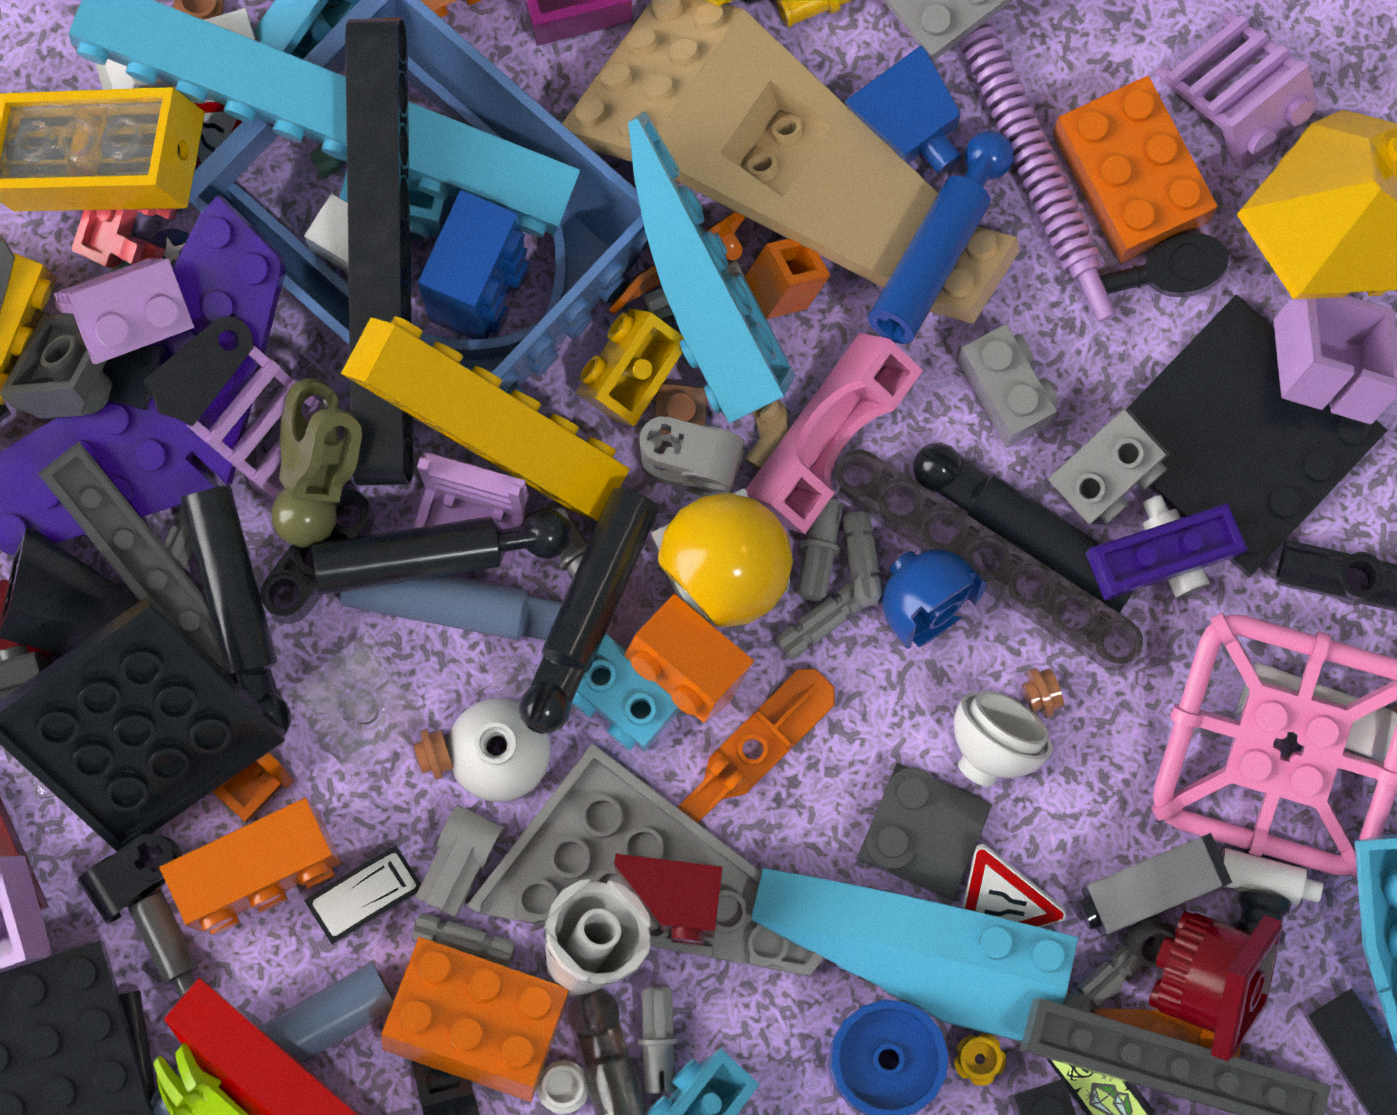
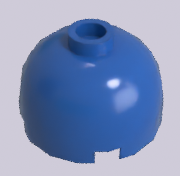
[882,549,986,649]

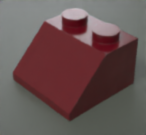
[614,853,723,946]

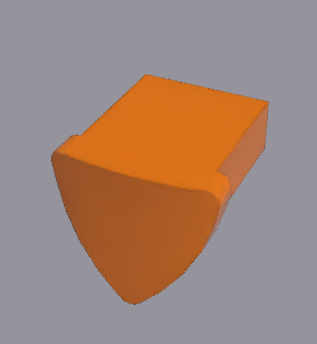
[212,752,294,823]

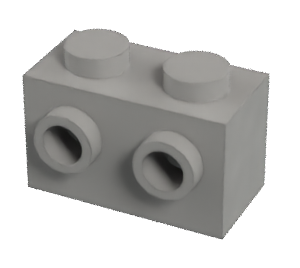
[957,324,1058,448]
[1048,409,1170,525]

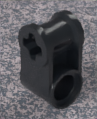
[77,834,182,924]

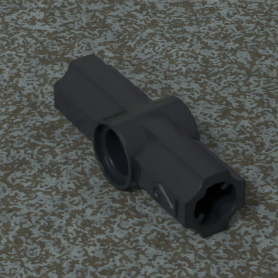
[1276,540,1397,612]

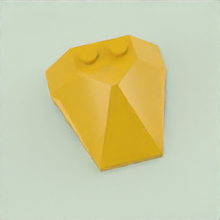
[1237,109,1397,300]

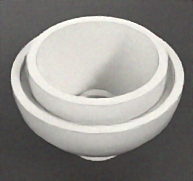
[954,691,1053,787]
[447,698,551,802]

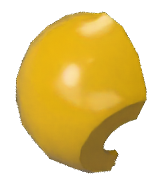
[658,493,793,628]

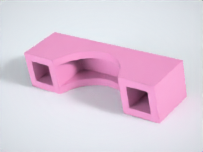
[745,333,923,534]

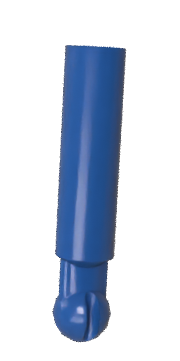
[868,130,1014,344]

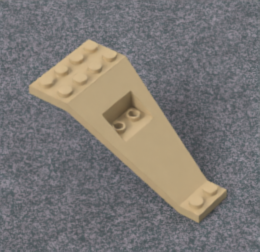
[562,0,1020,324]

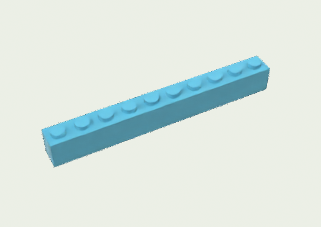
[68,0,580,237]

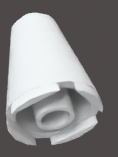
[544,879,651,996]

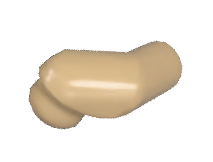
[744,400,790,471]

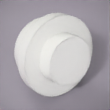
[537,1060,590,1114]

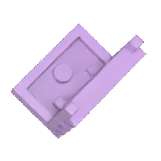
[1155,11,1318,170]
[53,258,194,364]
[187,345,345,501]
[413,452,531,569]

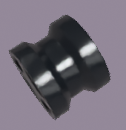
[1233,891,1292,944]

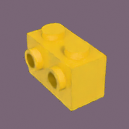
[575,309,684,426]

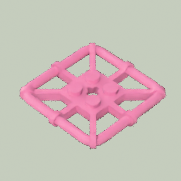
[1151,612,1397,878]

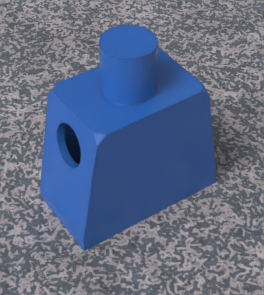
[845,45,962,175]

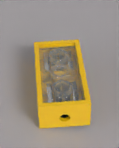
[0,87,205,212]

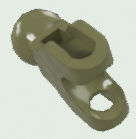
[271,378,362,548]

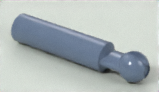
[340,575,562,640]
[151,961,394,1115]

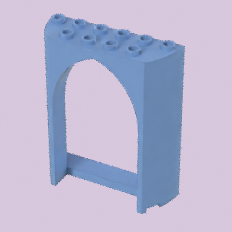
[189,0,649,395]

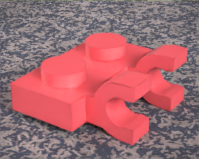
[71,208,178,268]

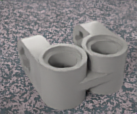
[639,416,745,497]

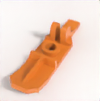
[606,211,745,315]
[677,668,835,823]

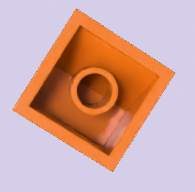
[624,594,754,723]

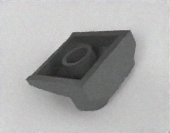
[0,313,112,419]
[856,763,992,900]

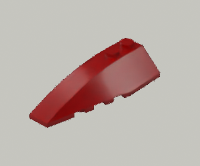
[164,977,363,1115]

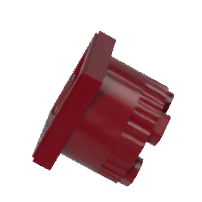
[1148,911,1283,1062]

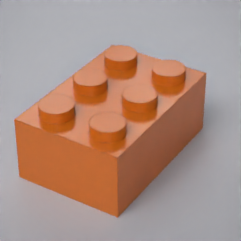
[1052,75,1218,265]
[159,797,343,936]
[381,937,569,1102]

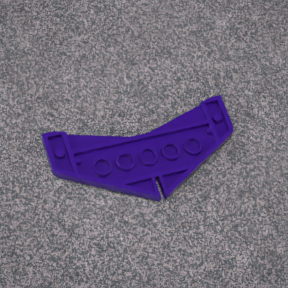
[0,196,286,555]

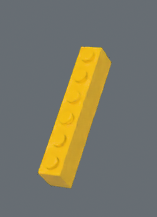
[341,316,630,522]

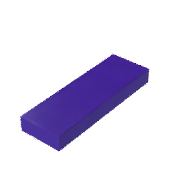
[1085,503,1248,600]

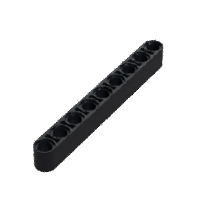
[345,17,414,486]

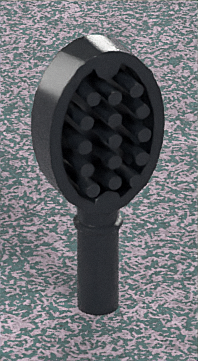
[1099,233,1229,297]

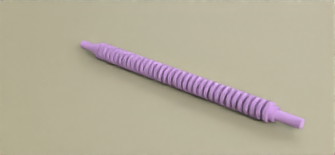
[959,18,1117,323]

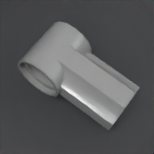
[415,805,505,918]

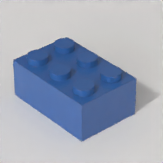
[417,189,530,340]

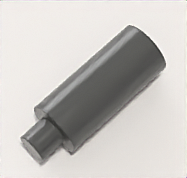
[128,892,199,998]

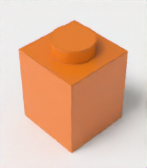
[744,238,831,320]

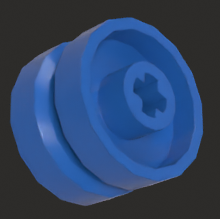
[828,1000,949,1115]

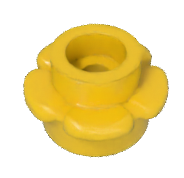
[954,1033,1006,1086]

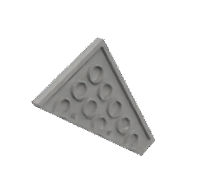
[467,743,824,977]

